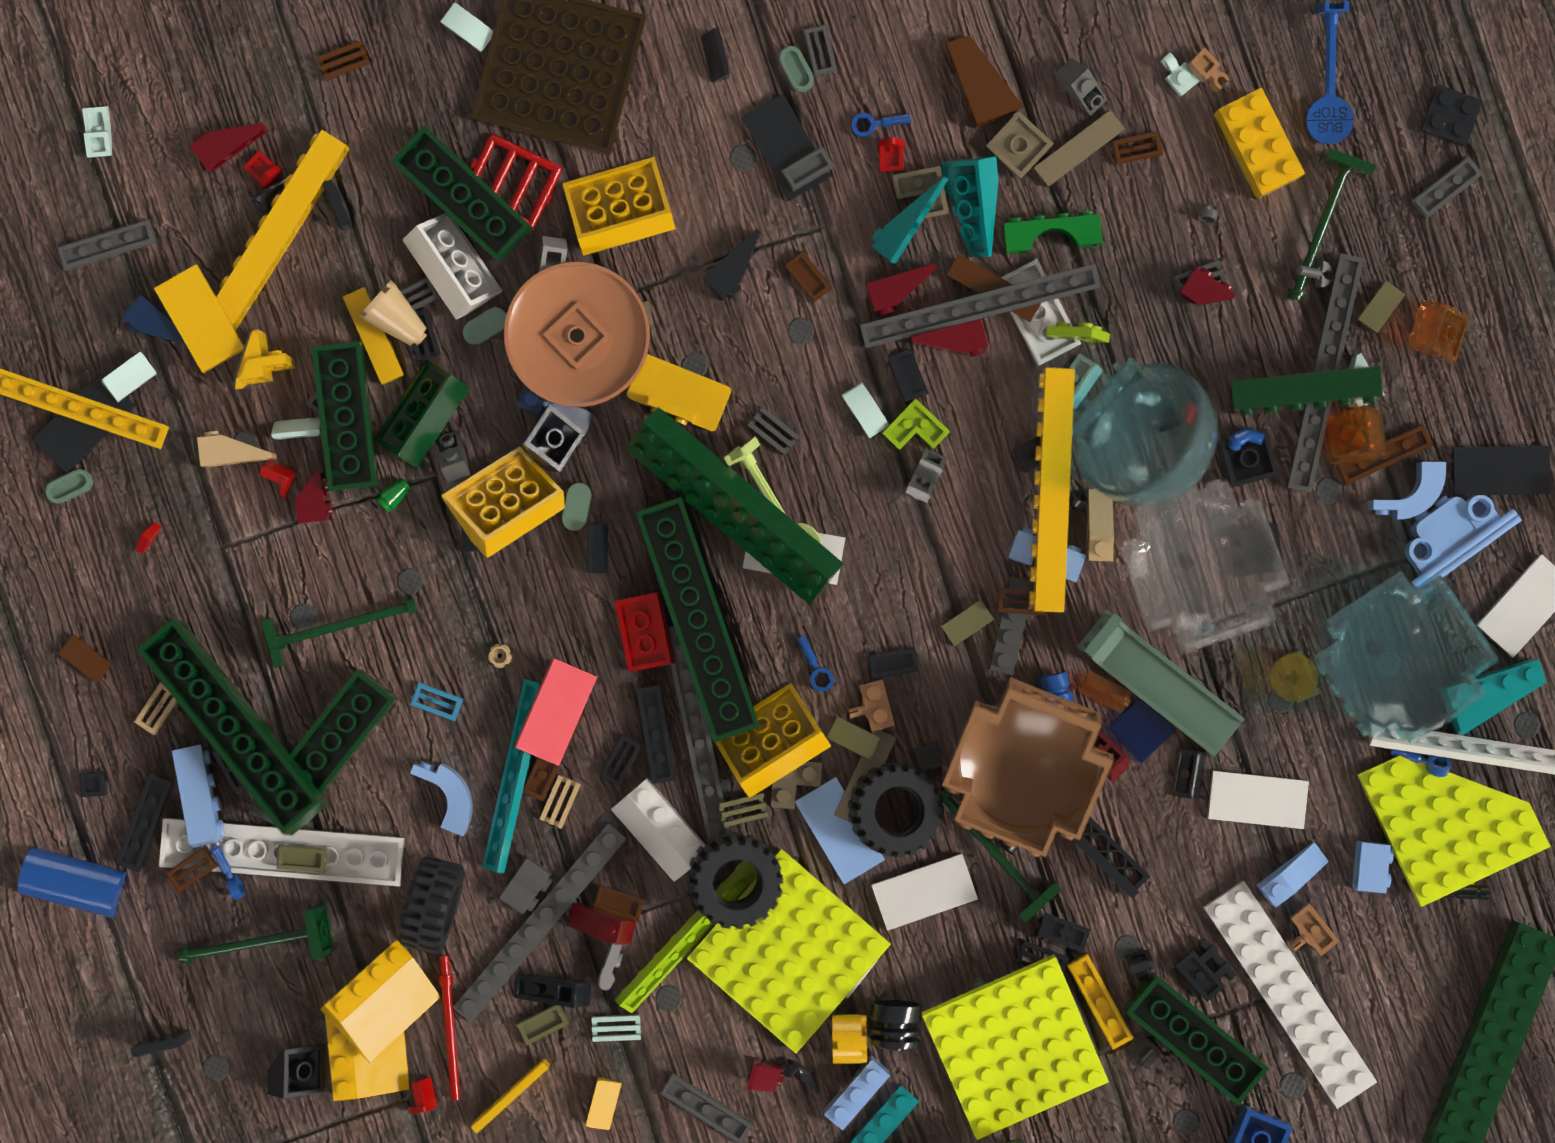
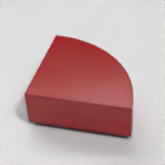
[136,522,162,555]

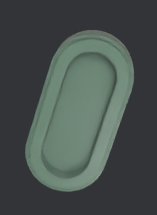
[779,46,814,93]
[463,307,507,345]
[45,469,93,504]
[562,483,592,531]

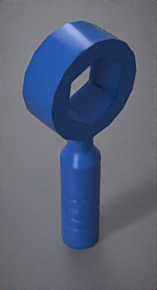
[851,113,911,138]
[796,635,834,692]
[1390,749,1452,777]
[210,845,245,900]

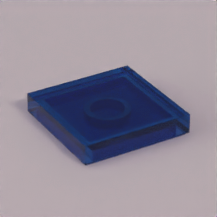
[1108,698,1176,763]

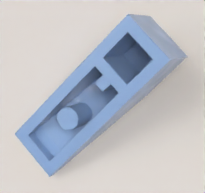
[1256,842,1329,907]

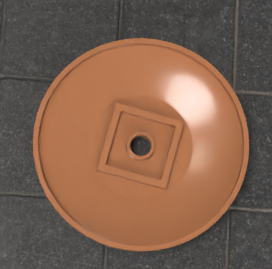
[504,262,650,407]

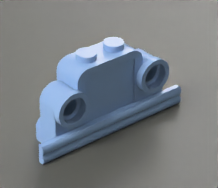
[1404,495,1522,594]

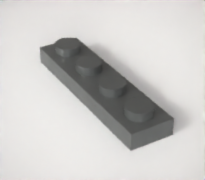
[989,576,1034,675]

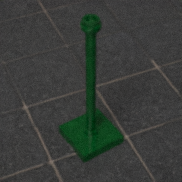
[1288,148,1376,301]
[261,597,417,668]
[940,790,1061,923]
[178,903,335,964]

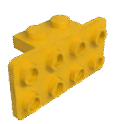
[627,354,731,432]

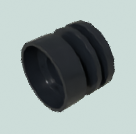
[869,999,921,1050]

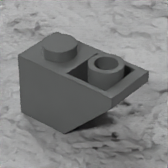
[1054,58,1108,116]
[435,430,472,489]

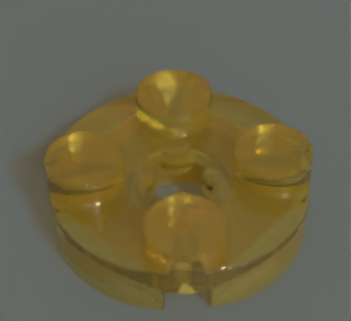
[1268,653,1318,702]

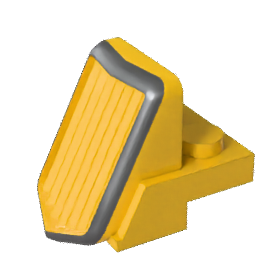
[233,329,295,390]

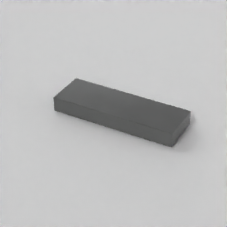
[1411,155,1483,220]

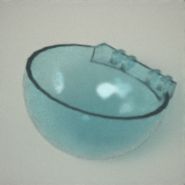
[1072,357,1218,506]

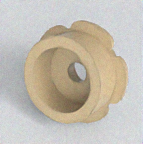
[488,644,512,668]

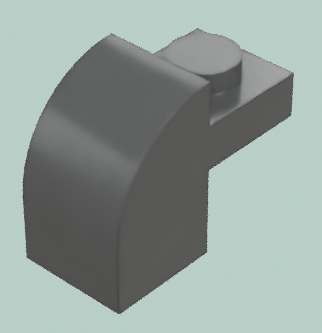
[905,448,947,503]

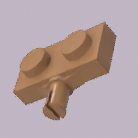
[848,680,895,733]
[1289,903,1340,956]

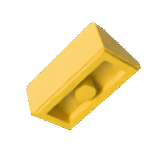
[586,1077,622,1130]

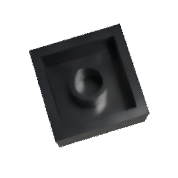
[1215,428,1279,489]

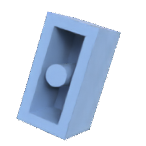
[1352,840,1393,893]

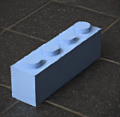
[172,744,225,848]

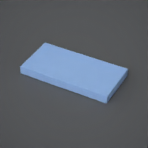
[795,777,885,884]

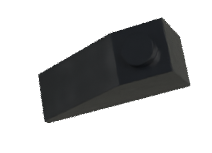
[704,229,760,301]
[514,974,592,1008]

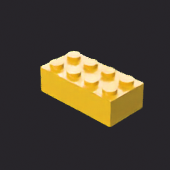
[1214,88,1305,199]

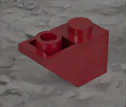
[1176,267,1237,307]
[295,472,333,525]

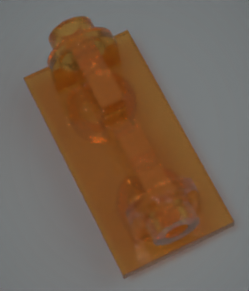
[1079,671,1132,713]

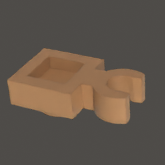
[1186,47,1230,92]

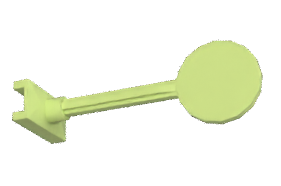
[724,437,822,544]

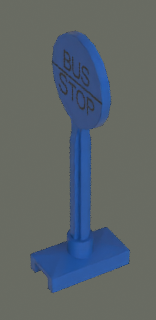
[1305,1,1354,144]

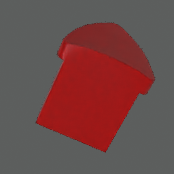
[877,137,906,172]
[243,150,283,189]
[259,460,297,499]
[407,1076,438,1114]

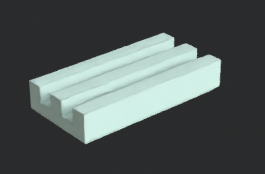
[592,1014,641,1042]

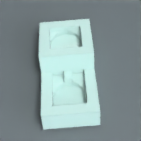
[440,2,493,52]
[82,106,112,158]
[842,382,890,438]

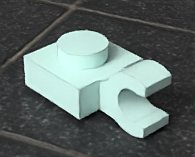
[1160,53,1200,97]

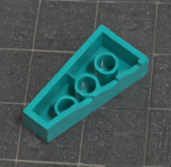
[1440,659,1547,736]

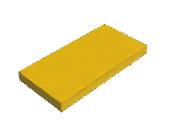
[154,264,244,373]

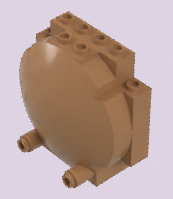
[942,677,1113,857]

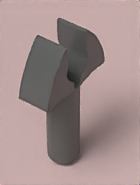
[1296,261,1334,287]

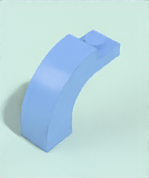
[1368,462,1446,520]
[410,761,473,836]

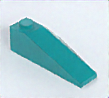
[941,156,999,257]

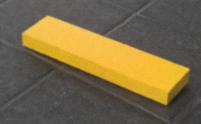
[343,287,404,385]
[1066,953,1134,1050]
[471,1058,550,1134]

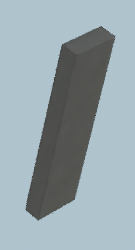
[57,219,157,271]
[660,1072,754,1143]

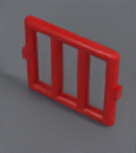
[470,133,562,230]

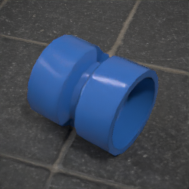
[1036,672,1074,702]

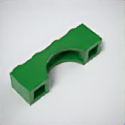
[1002,211,1103,255]

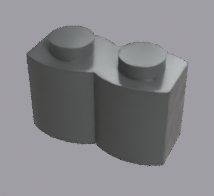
[500,856,553,914]

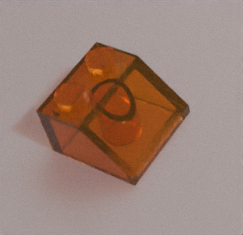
[1408,300,1470,363]
[1326,405,1387,465]

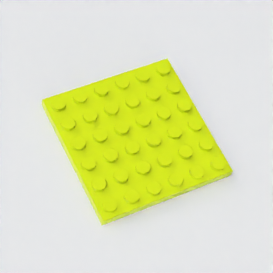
[687,849,891,1054]
[921,954,1109,1140]

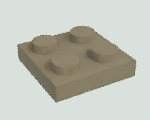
[985,111,1054,180]

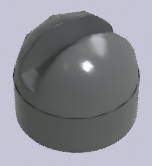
[1198,203,1218,223]

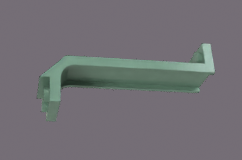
[1077,610,1245,758]

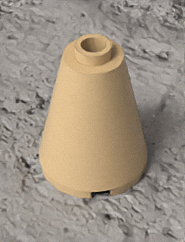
[359,280,427,346]

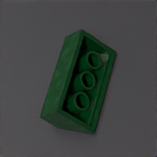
[374,359,470,468]

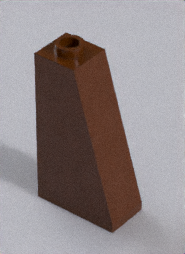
[945,34,1022,129]

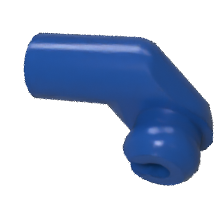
[1228,428,1264,451]

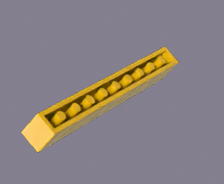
[216,130,350,331]
[1029,368,1075,612]

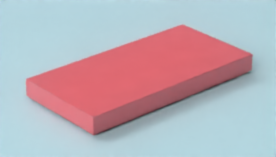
[514,658,597,766]

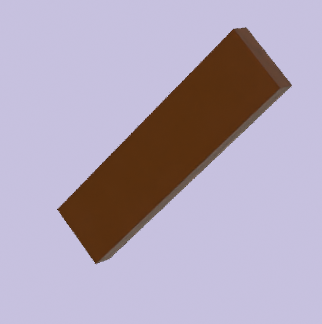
[947,254,1041,322]
[1335,424,1433,486]
[523,713,584,801]

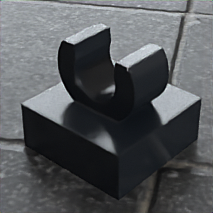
[1125,949,1155,981]

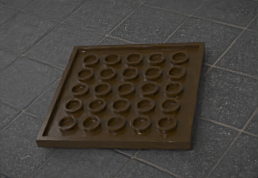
[471,0,647,156]

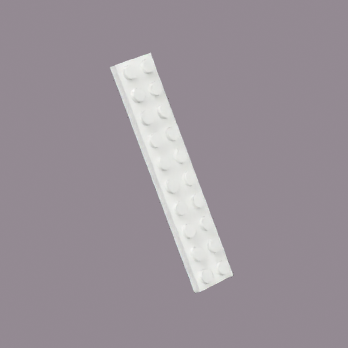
[159,818,405,886]
[1203,881,1377,1109]

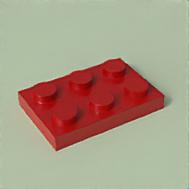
[614,592,675,672]

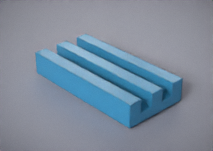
[410,682,464,721]

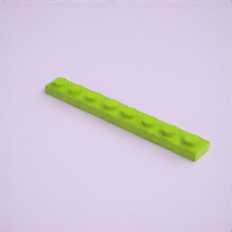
[615,860,757,1013]

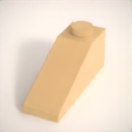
[197,431,277,468]
[1085,489,1114,562]

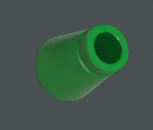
[375,478,411,513]

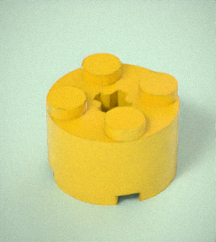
[832,1014,867,1064]

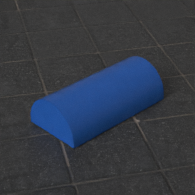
[18,847,127,918]

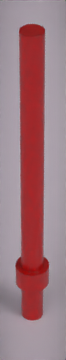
[438,955,460,1100]

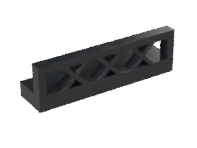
[1073,817,1150,899]

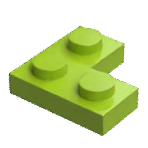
[1046,322,1110,343]
[882,399,950,450]

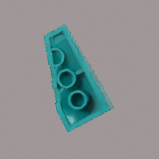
[872,176,949,264]

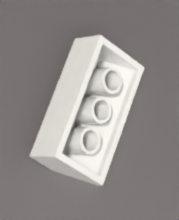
[403,213,502,320]
[611,778,706,881]

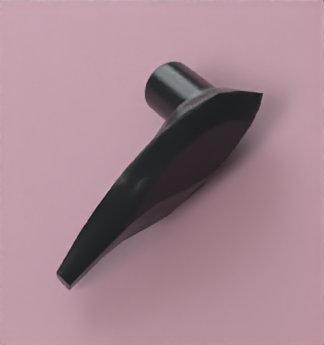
[251,177,287,213]
[784,1059,819,1094]

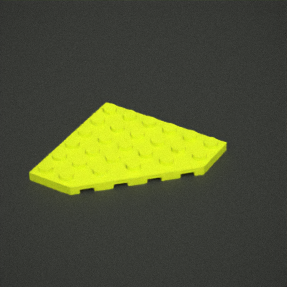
[1357,756,1551,907]

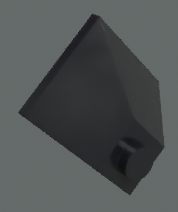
[522,404,586,472]
[267,1044,325,1099]

